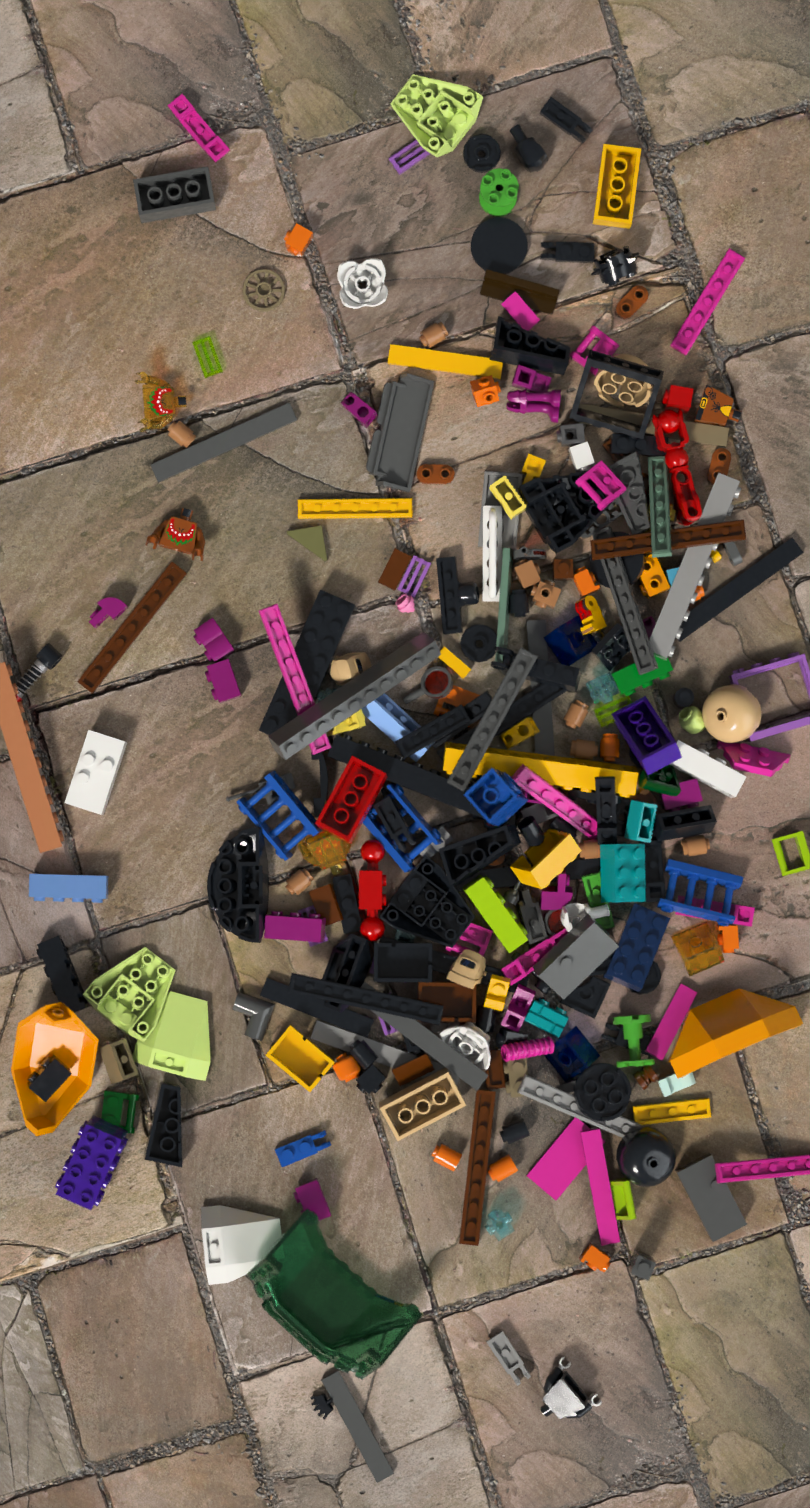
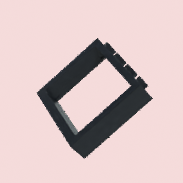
[569,350,664,439]

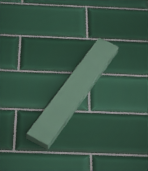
[648,456,672,558]
[495,548,514,663]

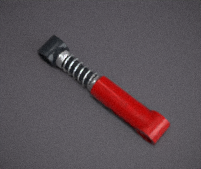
[15,643,63,702]

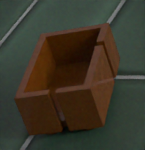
[418,982,477,1022]

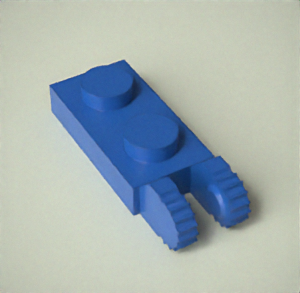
[275,1130,331,1167]

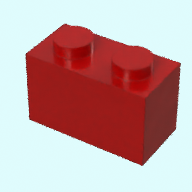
[662,385,694,414]

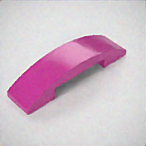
[167,94,230,163]
[675,895,755,927]
[501,928,568,986]

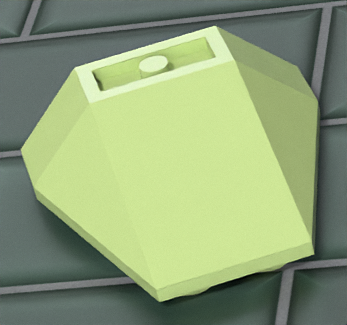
[390,74,483,158]
[83,947,176,1042]
[132,991,211,1081]

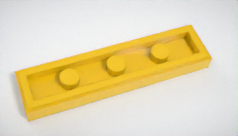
[632,1097,711,1125]

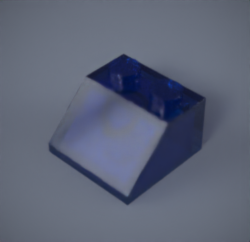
[544,615,598,666]
[544,1026,600,1082]

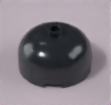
[616,1127,676,1187]

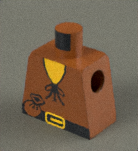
[694,385,742,427]

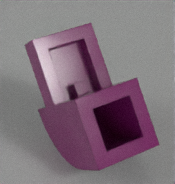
[540,868,573,910]
[501,984,536,1033]

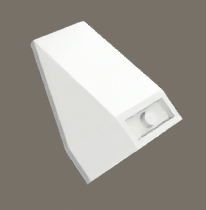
[201,1205,284,1285]

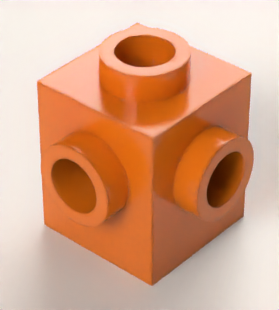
[470,375,501,407]

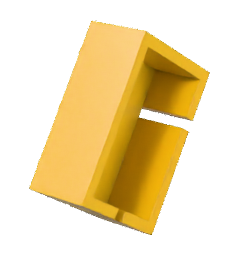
[510,829,581,889]
[266,1025,335,1092]

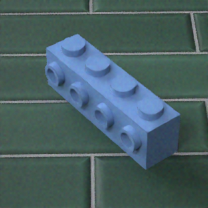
[29,874,109,903]

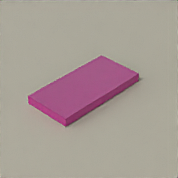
[526,1117,605,1200]

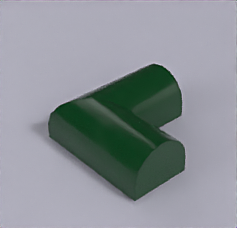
[639,765,681,796]

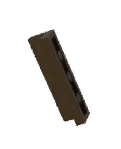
[480,269,560,315]

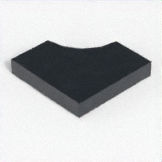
[559,976,610,1019]

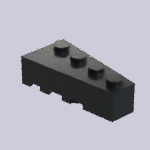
[490,316,571,375]
[36,935,90,1013]

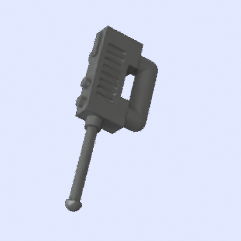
[226,773,296,805]

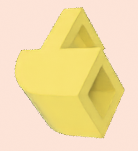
[326,709,366,737]

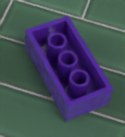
[612,696,682,775]

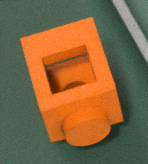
[573,566,600,598]
[716,925,739,953]
[579,1243,611,1272]

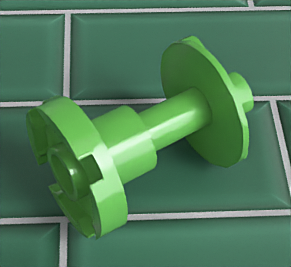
[479,168,519,217]
[613,1014,655,1068]

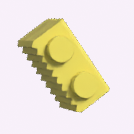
[489,476,526,520]

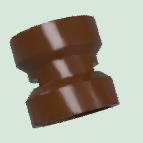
[633,1065,659,1090]

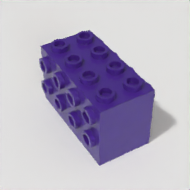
[55,1115,128,1210]

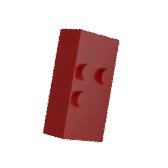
[315,756,387,844]

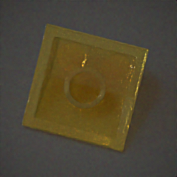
[671,922,725,977]

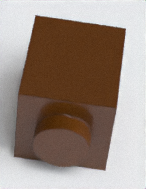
[552,559,573,581]

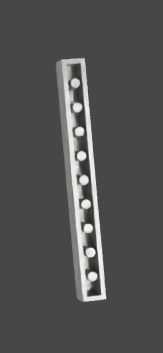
[649,473,742,660]

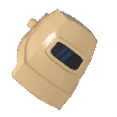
[330,652,372,686]
[447,949,487,989]

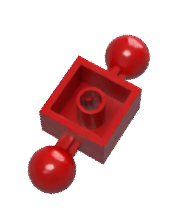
[359,839,386,941]

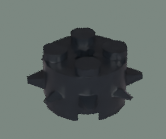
[591,246,639,286]

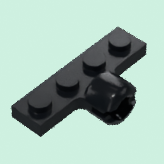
[436,556,479,635]

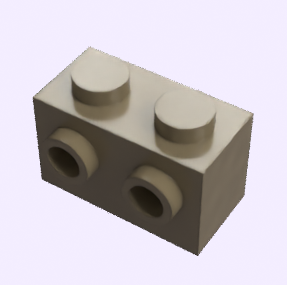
[99,1038,139,1084]
[503,1058,528,1098]

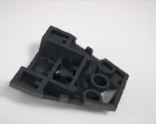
[518,470,613,554]

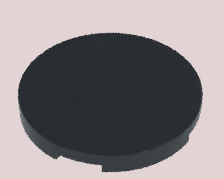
[470,217,528,274]
[590,532,645,588]
[574,1063,631,1121]

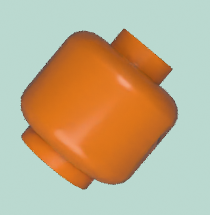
[332,1053,361,1083]

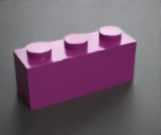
[264,911,326,942]

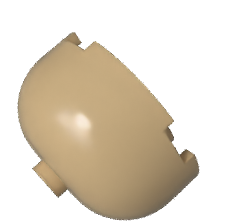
[594,354,653,408]
[702,684,761,743]

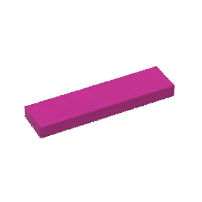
[645,983,698,1061]

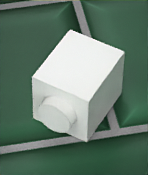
[568,441,595,472]

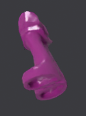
[506,389,561,423]

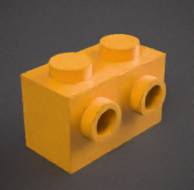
[639,554,670,599]

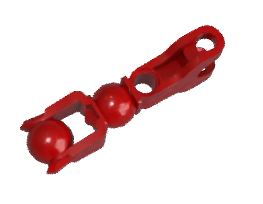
[652,409,702,526]

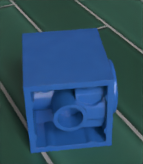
[464,768,528,827]

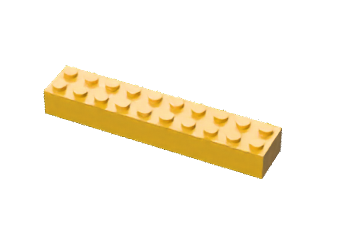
[443,742,638,798]

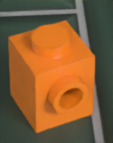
[284,223,314,256]

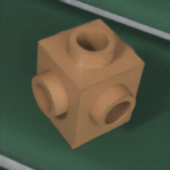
[530,580,561,609]

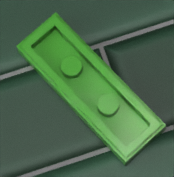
[581,871,615,930]

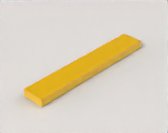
[388,344,503,380]
[298,498,412,519]

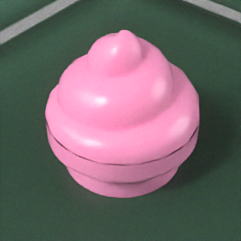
[395,593,415,613]

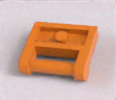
[433,682,480,728]

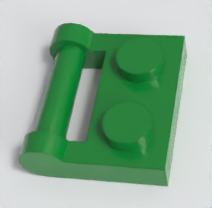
[101,1090,139,1134]

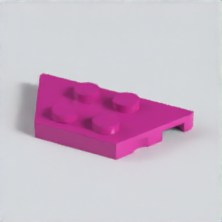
[717,740,791,777]

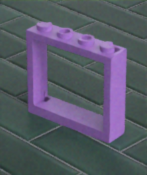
[729,652,810,742]

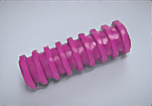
[501,1037,555,1062]

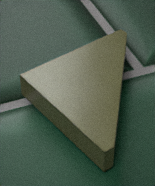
[287,526,327,561]

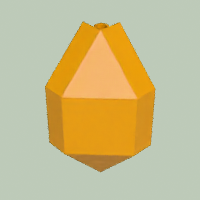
[667,988,803,1078]
[11,1002,99,1136]

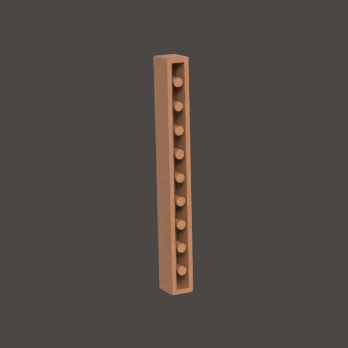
[0,662,65,853]

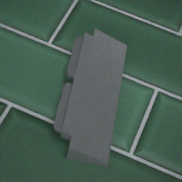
[366,373,435,492]

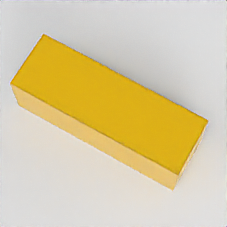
[438,647,471,679]

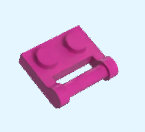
[569,325,620,376]
[575,460,627,511]
[445,923,493,957]

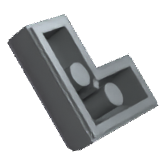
[232,992,275,1041]

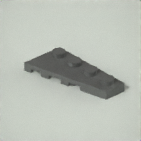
[608,452,651,534]

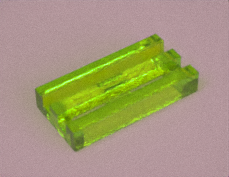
[192,336,223,379]
[593,696,632,728]

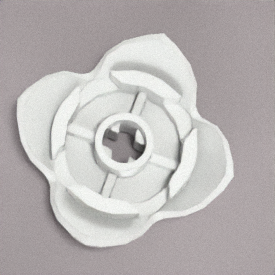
[337,258,388,309]
[440,1022,491,1070]

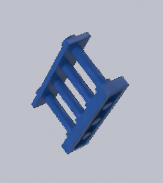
[237,770,322,861]
[363,783,443,873]
[657,859,743,926]

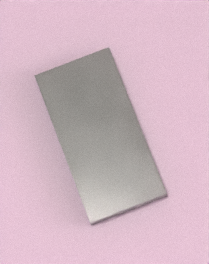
[478,471,523,550]

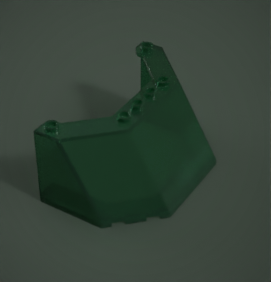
[247,1209,423,1379]

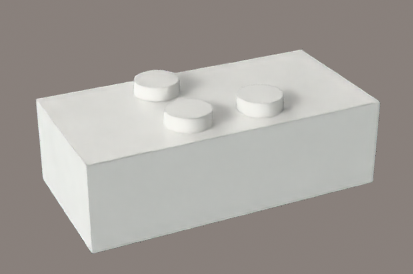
[65,730,127,815]
[669,740,746,798]

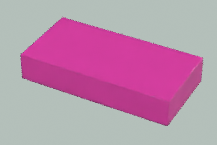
[501,291,540,331]

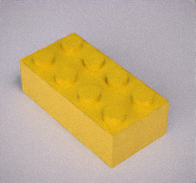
[592,144,641,229]

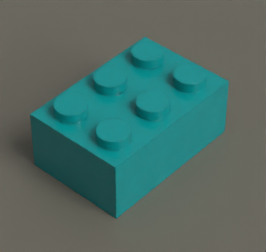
[600,844,646,903]

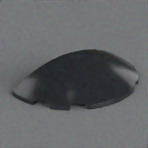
[207,827,269,943]

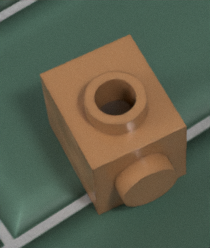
[514,559,541,589]

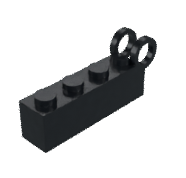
[490,647,582,692]

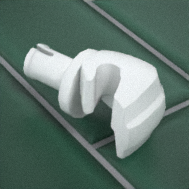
[560,903,610,932]

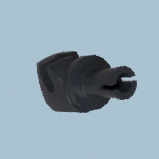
[509,124,548,173]

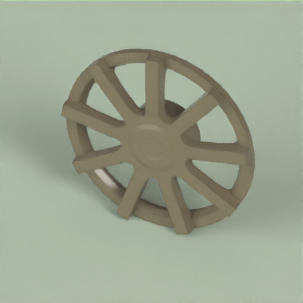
[242,269,285,312]

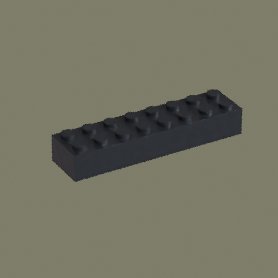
[259,590,356,735]

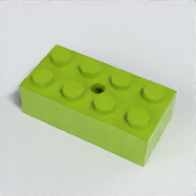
[462,874,528,953]

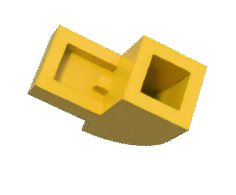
[483,974,511,1012]

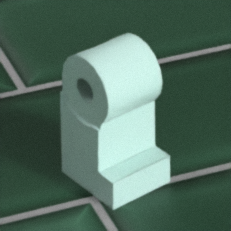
[657,1072,696,1097]

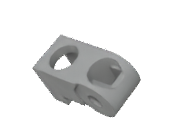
[420,826,453,858]

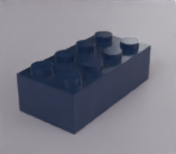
[603,903,670,992]

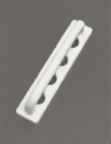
[482,506,502,602]

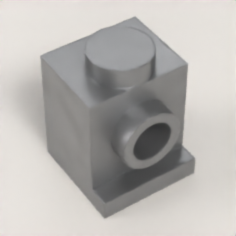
[556,423,585,447]

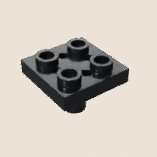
[591,623,631,671]

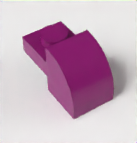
[511,365,551,393]
[89,597,128,629]

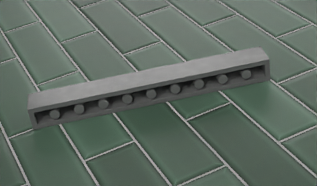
[268,632,441,760]

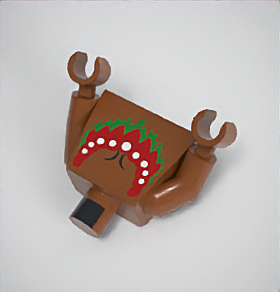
[145,508,205,561]

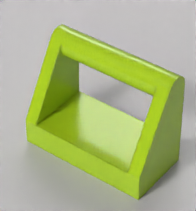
[771,831,810,876]
[609,1178,636,1220]

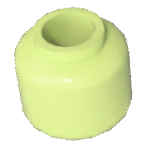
[679,706,705,734]

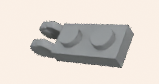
[486,1330,531,1386]

